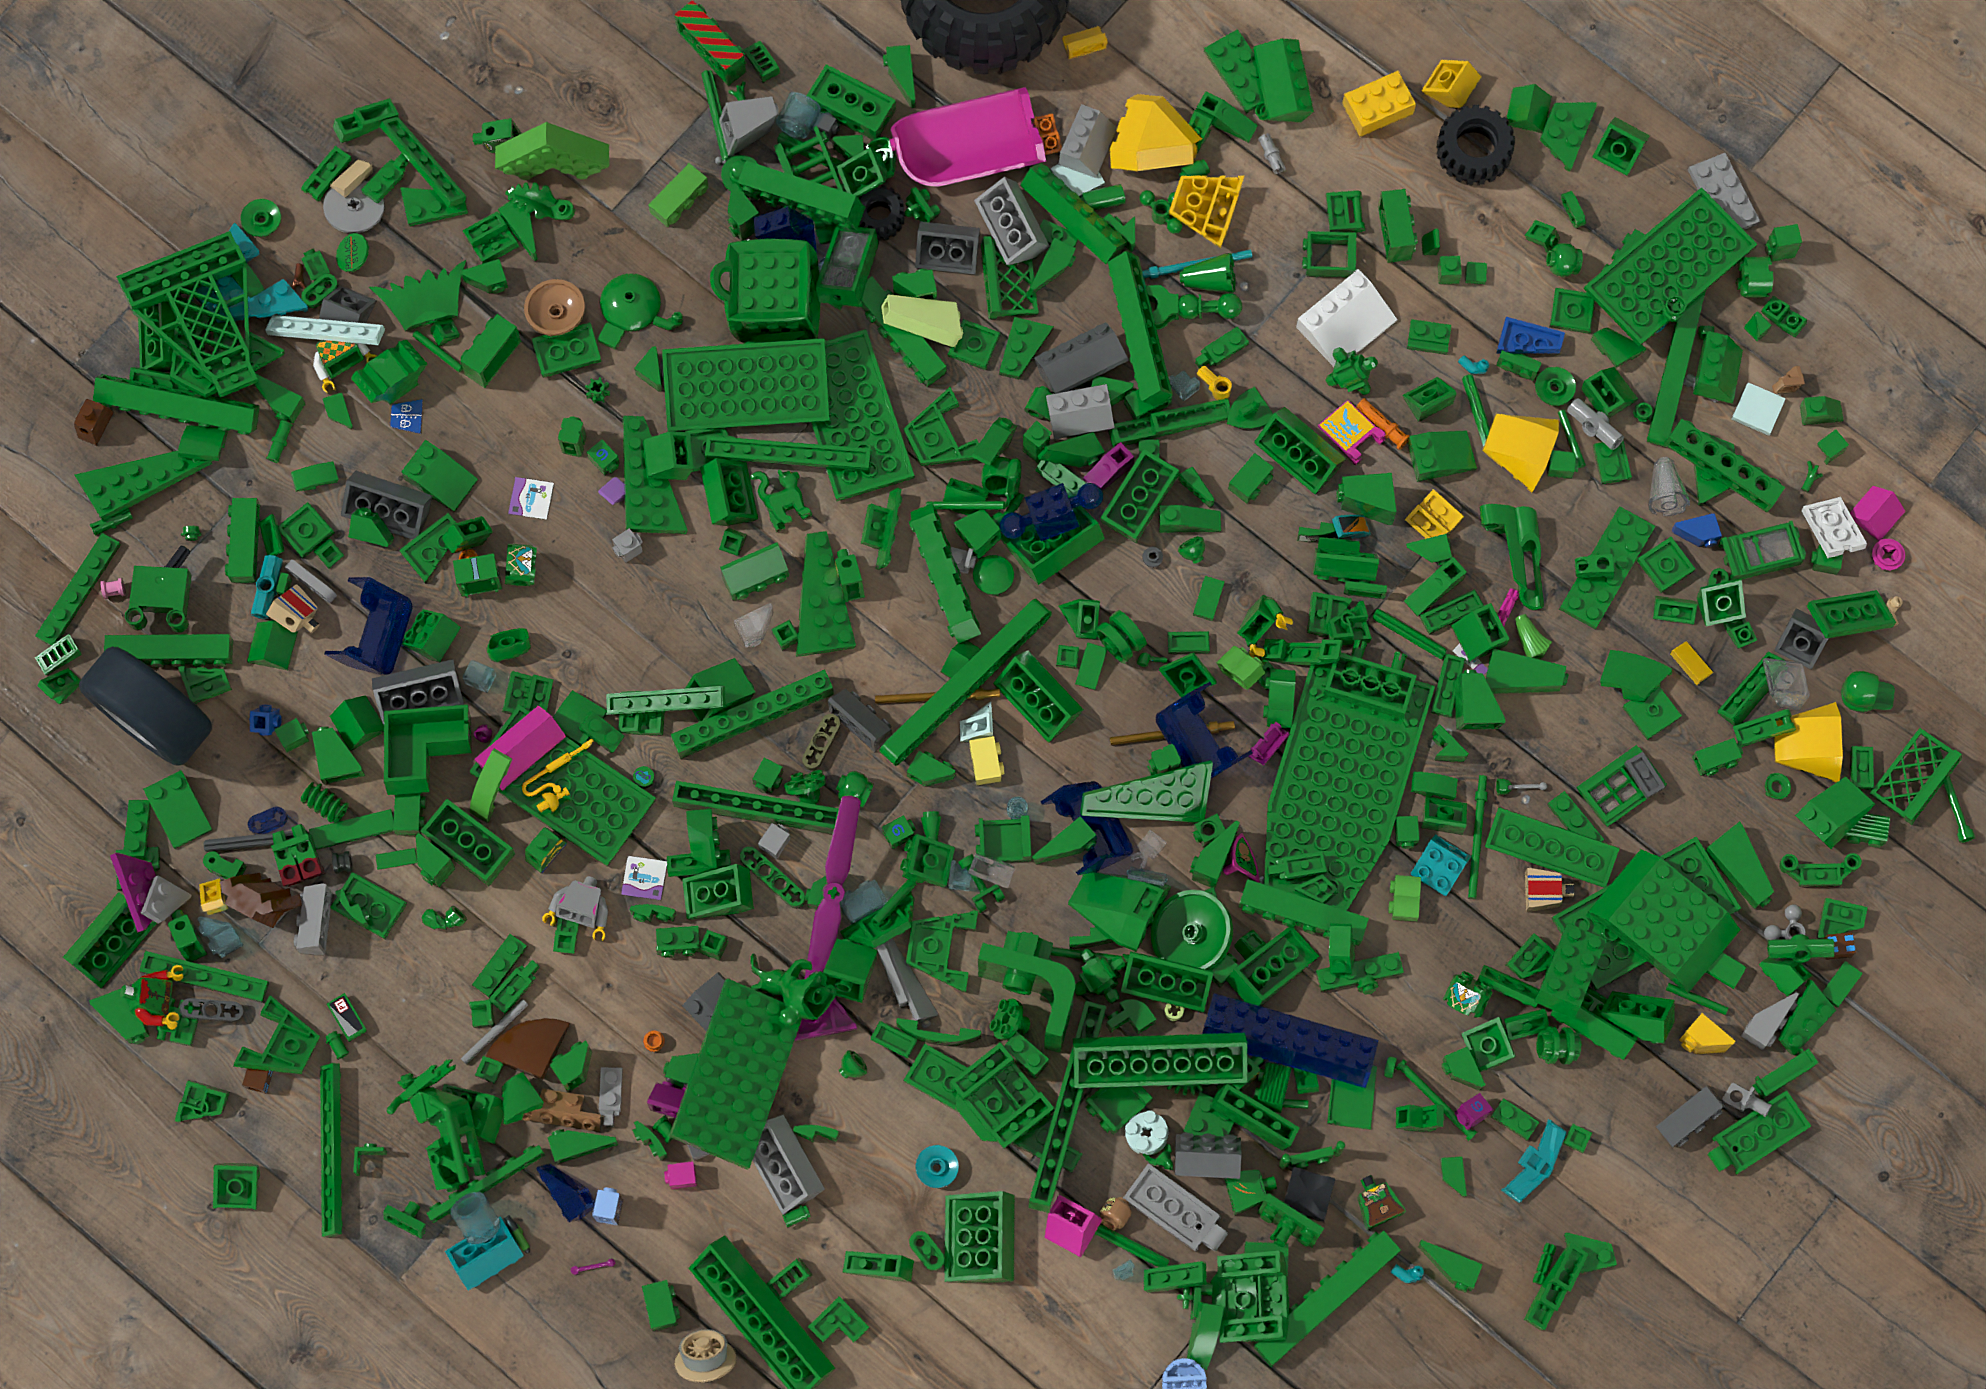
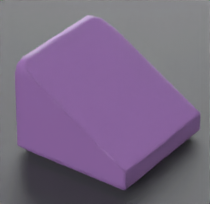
[598,477,625,505]

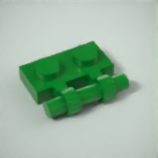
[156,998,202,1046]

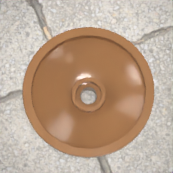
[524,279,585,336]

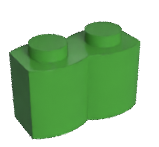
[1216,646,1265,690]
[1388,875,1421,922]

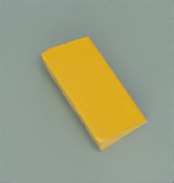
[1670,641,1713,685]

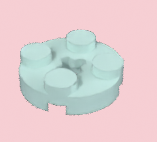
[1125,1111,1169,1155]

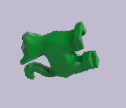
[751,470,812,532]

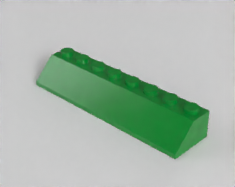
[1073,1033,1247,1088]
[688,1235,836,1389]

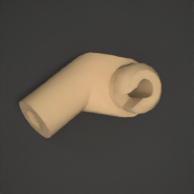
[1886,596,1902,626]

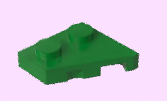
[1816,898,1868,939]
[1564,1233,1617,1274]

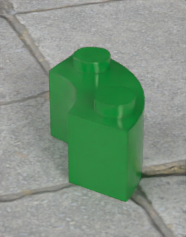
[1263,669,1296,728]

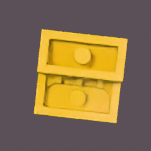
[1405,489,1465,539]

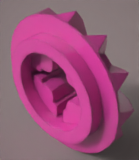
[1871,539,1905,571]

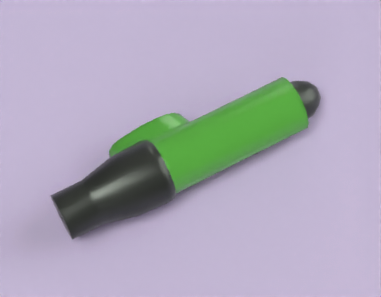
[504,1215,530,1253]

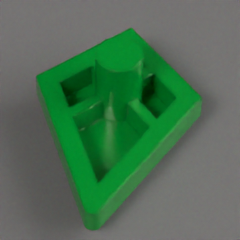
[1294,874,1338,903]

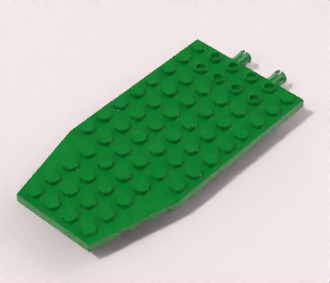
[1264,640,1435,911]

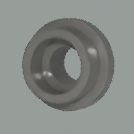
[1142,547,1163,567]

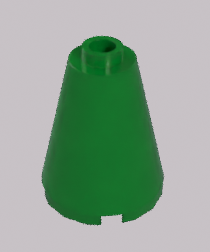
[1180,253,1236,293]

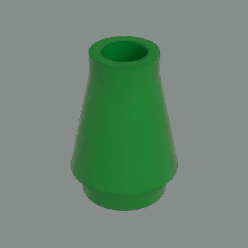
[921,811,942,841]

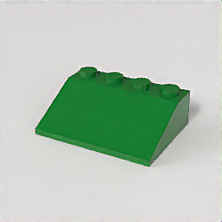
[1001,492,1105,585]
[944,1191,1015,1282]

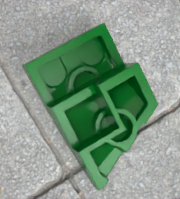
[1600,650,1673,701]

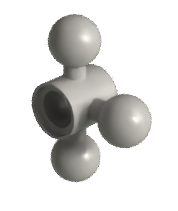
[1764,905,1805,959]

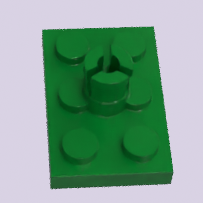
[1257,1193,1324,1248]

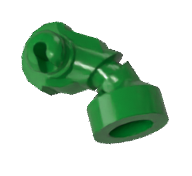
[421,906,467,930]

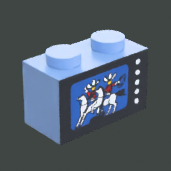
[593,1187,623,1225]

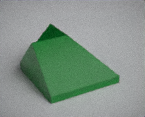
[1159,652,1217,699]

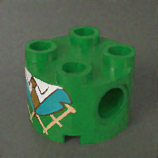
[505,543,537,586]
[1443,971,1493,1018]

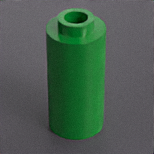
[1079,184,1126,211]

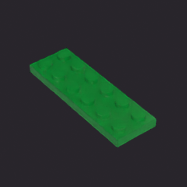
[1559,506,1655,630]
[1485,806,1620,888]

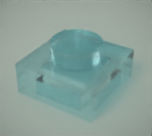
[1112,1259,1135,1281]

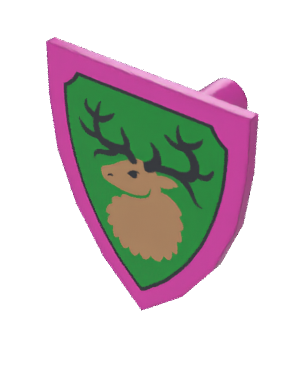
[1223,833,1260,883]

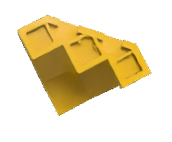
[1110,94,1202,171]

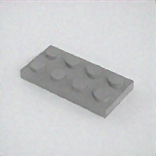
[1688,153,1760,230]

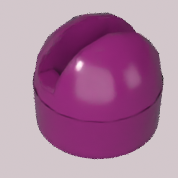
[474,724,493,743]

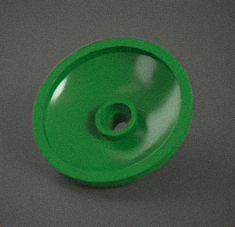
[600,273,661,332]

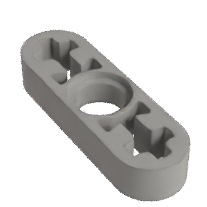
[285,559,337,604]

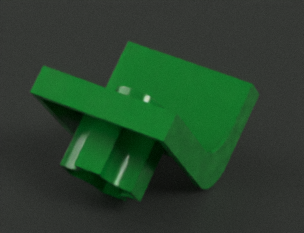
[978,931,1075,1053]

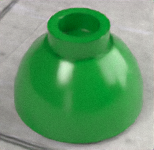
[1177,537,1205,564]
[839,1050,868,1079]

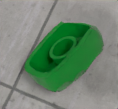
[866,137,896,179]
[486,628,531,663]

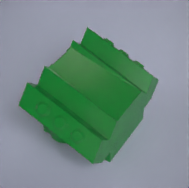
[351,340,428,405]

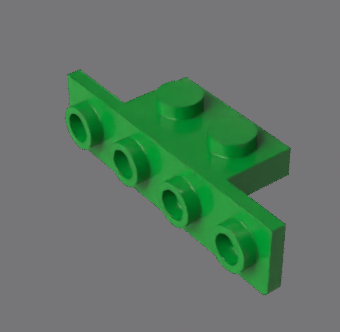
[861,488,902,570]

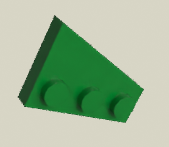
[400,187,468,227]
[999,317,1054,380]
[399,513,456,583]

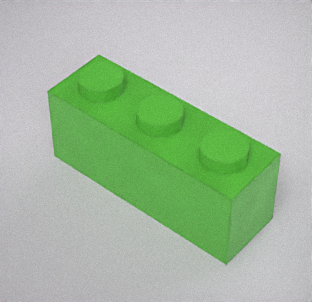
[648,163,708,227]

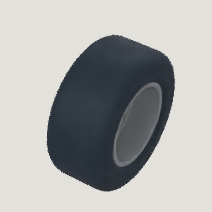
[79,647,212,766]

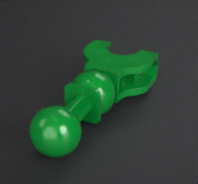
[1146,285,1242,330]

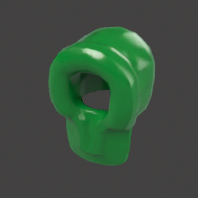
[981,456,1022,508]
[1841,671,1895,712]

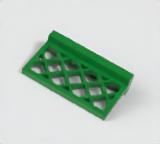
[980,236,1038,319]
[1870,728,1962,825]

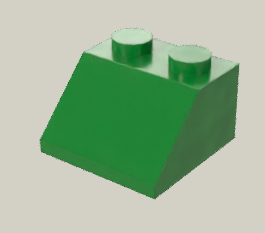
[1592,117,1650,176]
[837,147,888,197]
[727,183,761,241]
[416,833,456,887]

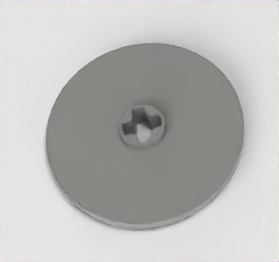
[323,180,384,234]

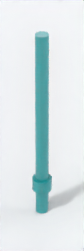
[1142,249,1252,279]

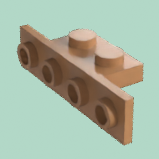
[522,1089,601,1132]

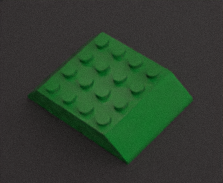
[1588,849,1741,993]

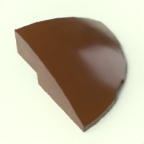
[486,1018,570,1080]

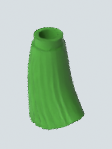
[1515,614,1552,659]

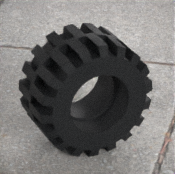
[858,185,905,241]

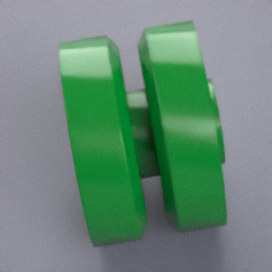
[1095,610,1147,664]

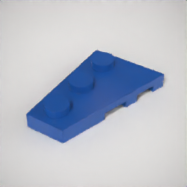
[1496,317,1565,354]

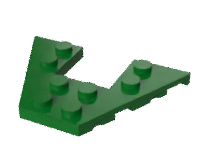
[170,296,285,398]

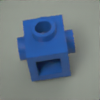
[249,704,282,735]

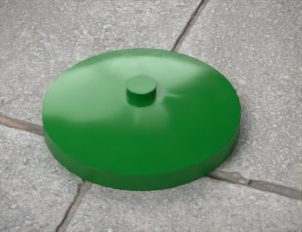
[1151,890,1233,970]

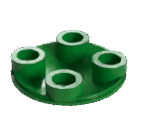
[973,555,1014,596]

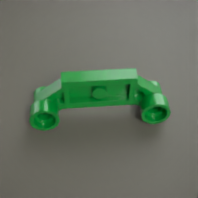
[1779,853,1862,887]

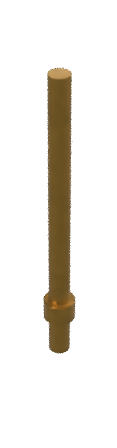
[875,688,1000,704]
[1110,721,1235,745]

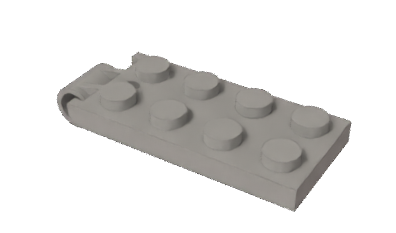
[1123,1163,1228,1252]

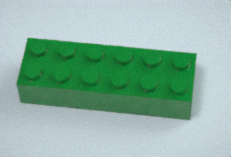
[737,161,865,230]

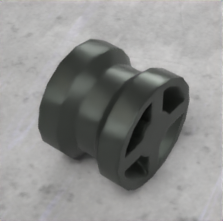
[332,851,353,874]

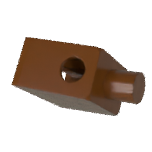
[74,399,114,446]

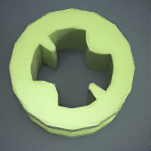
[1165,1003,1184,1021]

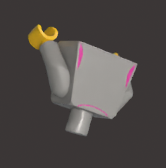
[542,876,608,941]

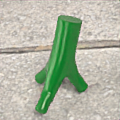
[728,81,746,101]
[1801,461,1823,493]

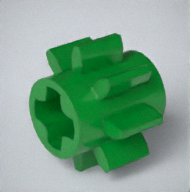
[585,377,610,404]

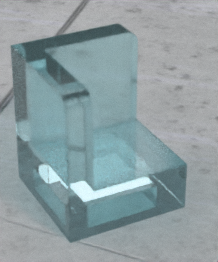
[1169,371,1200,401]
[462,660,496,693]
[949,860,971,891]

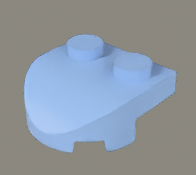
[1162,1358,1207,1389]

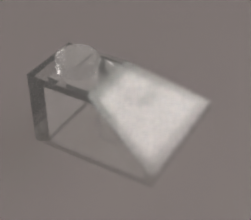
[1763,658,1810,711]

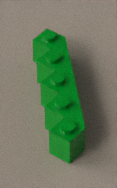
[909,503,981,644]

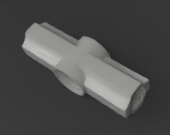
[1567,398,1624,450]

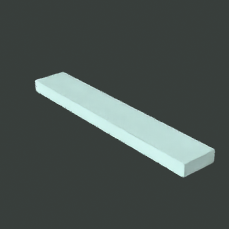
[265,315,385,345]

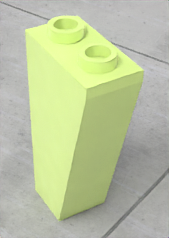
[881,295,963,347]

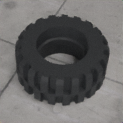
[1436,104,1515,185]

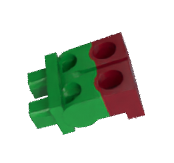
[271,824,326,887]

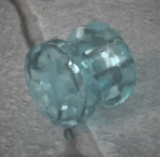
[1007,797,1028,819]

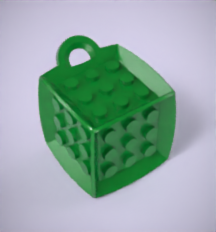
[710,239,821,343]

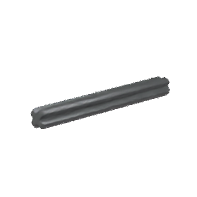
[203,830,308,852]

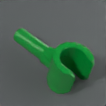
[1137,653,1167,667]

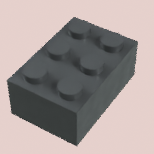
[1175,1133,1241,1179]

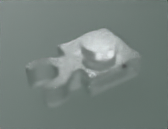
[1131,830,1167,869]

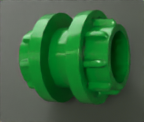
[1536,1026,1581,1065]

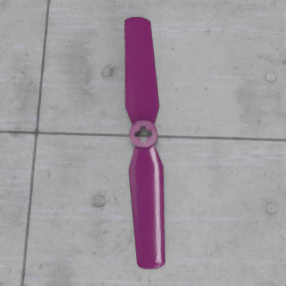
[805,796,861,979]

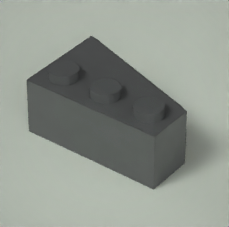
[1656,1086,1726,1147]

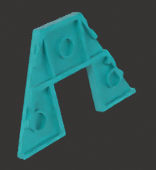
[195,223,308,323]

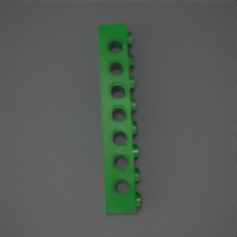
[671,669,834,759]

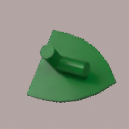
[1227,386,1273,429]

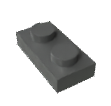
[1624,752,1665,799]

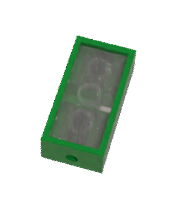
[816,225,879,307]

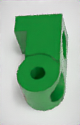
[1574,554,1614,578]
[203,851,247,879]

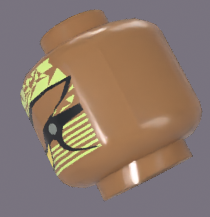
[1100,1197,1132,1230]

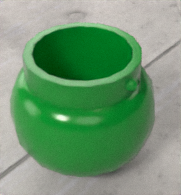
[1546,243,1583,277]
[835,771,874,808]

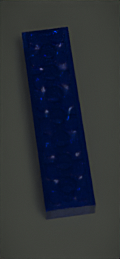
[1202,993,1379,1088]

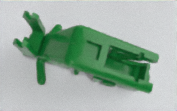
[387,1059,486,1192]

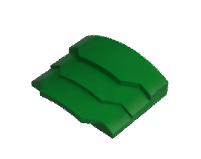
[950,1043,1054,1149]
[1211,1250,1289,1343]

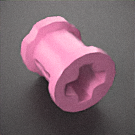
[101,578,126,599]

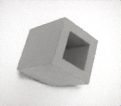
[758,823,791,860]

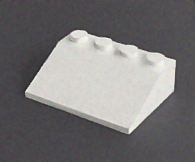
[1296,269,1397,367]

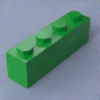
[225,498,260,583]
[1210,1084,1300,1151]

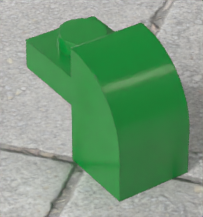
[1106,999,1156,1035]
[1396,1104,1444,1131]

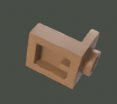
[1772,366,1805,394]

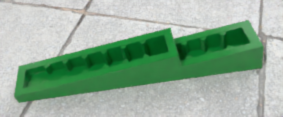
[1108,398,1231,448]

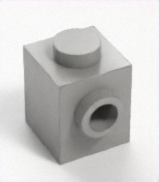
[612,528,643,563]

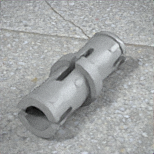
[1258,133,1286,174]

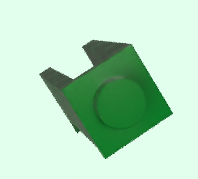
[1023,420,1052,464]

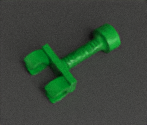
[958,854,1005,913]

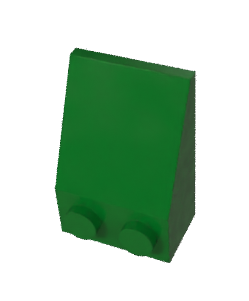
[1407,431,1477,482]
[401,440,478,512]
[143,770,212,849]
[1795,777,1875,849]
[1190,821,1240,889]
[683,864,754,920]
[1601,991,1675,1043]

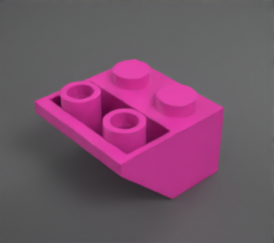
[1045,1195,1102,1258]

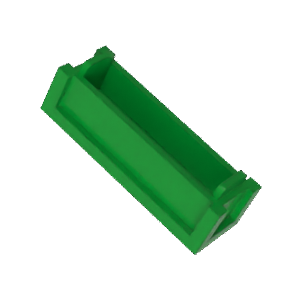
[1752,1048,1819,1100]

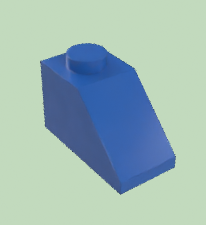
[1672,513,1722,548]

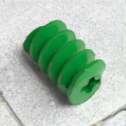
[301,782,349,823]

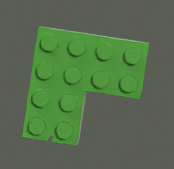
[495,122,609,180]

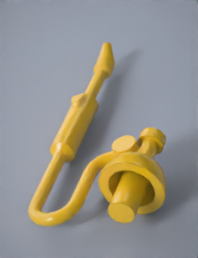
[522,739,593,813]

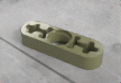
[802,714,840,771]

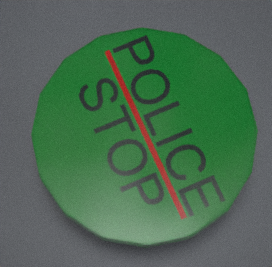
[336,233,369,272]

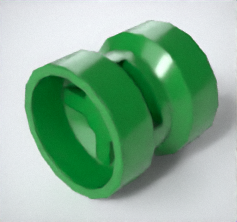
[1662,295,1686,322]

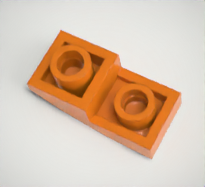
[1033,114,1062,155]

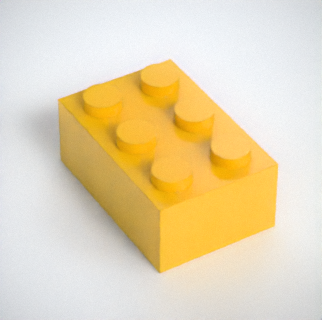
[1342,71,1416,137]

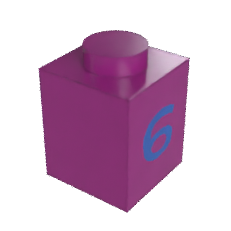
[1454,1093,1493,1130]

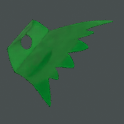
[369,260,466,331]

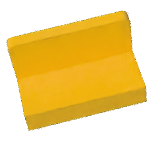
[1062,26,1107,59]

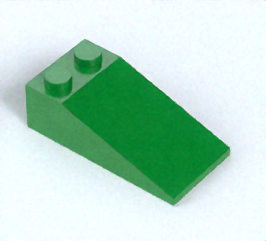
[1226,927,1319,1011]

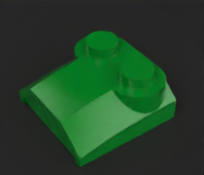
[213,1163,260,1210]

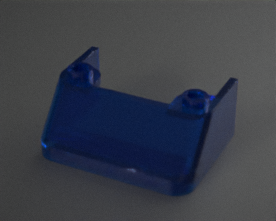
[324,577,413,675]
[1156,681,1253,779]
[1040,781,1133,875]

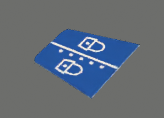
[390,399,423,434]

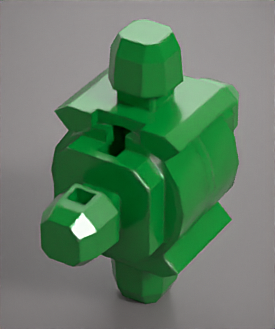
[1326,347,1378,395]
[1075,948,1127,1003]

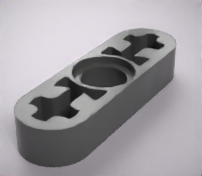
[179,998,243,1022]

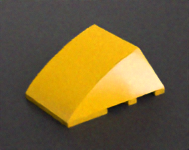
[1169,176,1244,248]
[1482,414,1559,493]
[1774,702,1843,783]

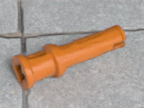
[1356,398,1410,450]

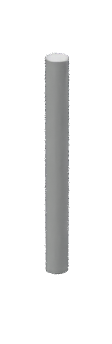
[461,999,528,1065]

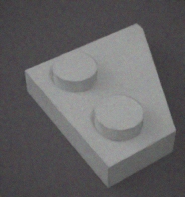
[141,875,191,923]

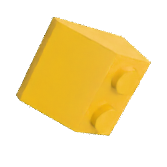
[1421,60,1481,108]
[1679,1013,1735,1054]

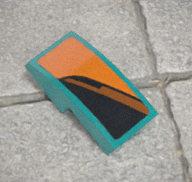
[1332,515,1371,539]

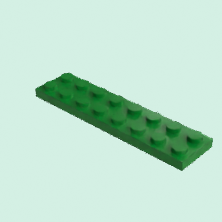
[903,1044,1074,1159]

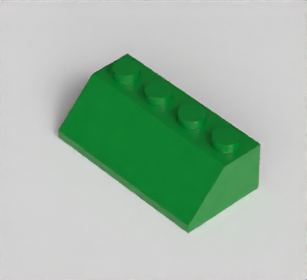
[1253,38,1314,122]
[138,295,181,372]
[1254,407,1346,495]
[993,650,1084,743]
[63,892,157,988]
[1121,951,1214,1012]
[1550,987,1638,1060]

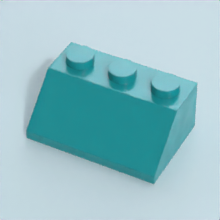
[445,1216,524,1291]

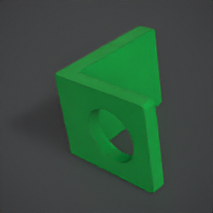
[353,1143,387,1176]

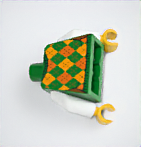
[313,340,377,394]

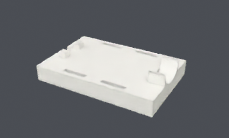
[1802,497,1867,558]

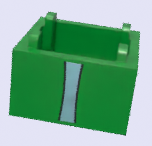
[453,553,502,598]

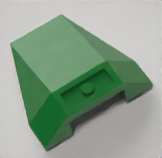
[1068,871,1171,952]

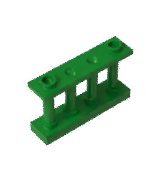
[774,126,846,222]

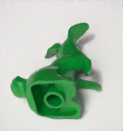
[750,953,837,1026]

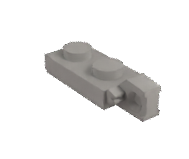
[599,1067,623,1127]

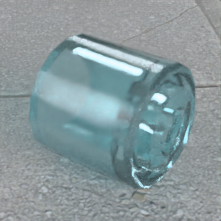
[775,92,821,138]
[451,1192,501,1244]

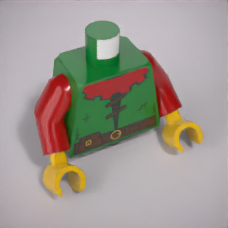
[120,965,183,1029]

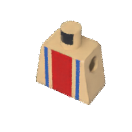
[266,584,320,633]
[1525,868,1574,912]

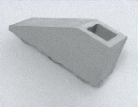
[1741,992,1799,1050]

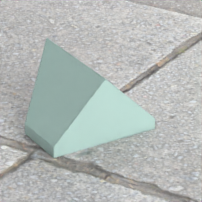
[960,701,993,742]

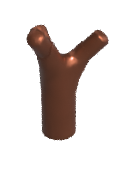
[291,263,307,290]

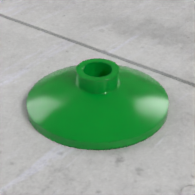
[240,199,281,237]
[1535,367,1576,406]

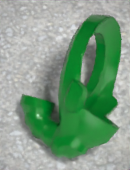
[1143,1143,1173,1170]

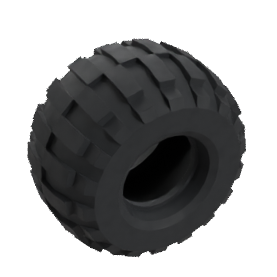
[901,0,1069,74]

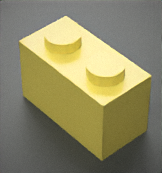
[969,736,1005,785]

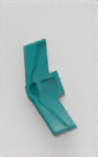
[1501,1119,1567,1203]

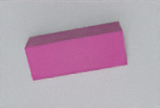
[474,705,566,790]

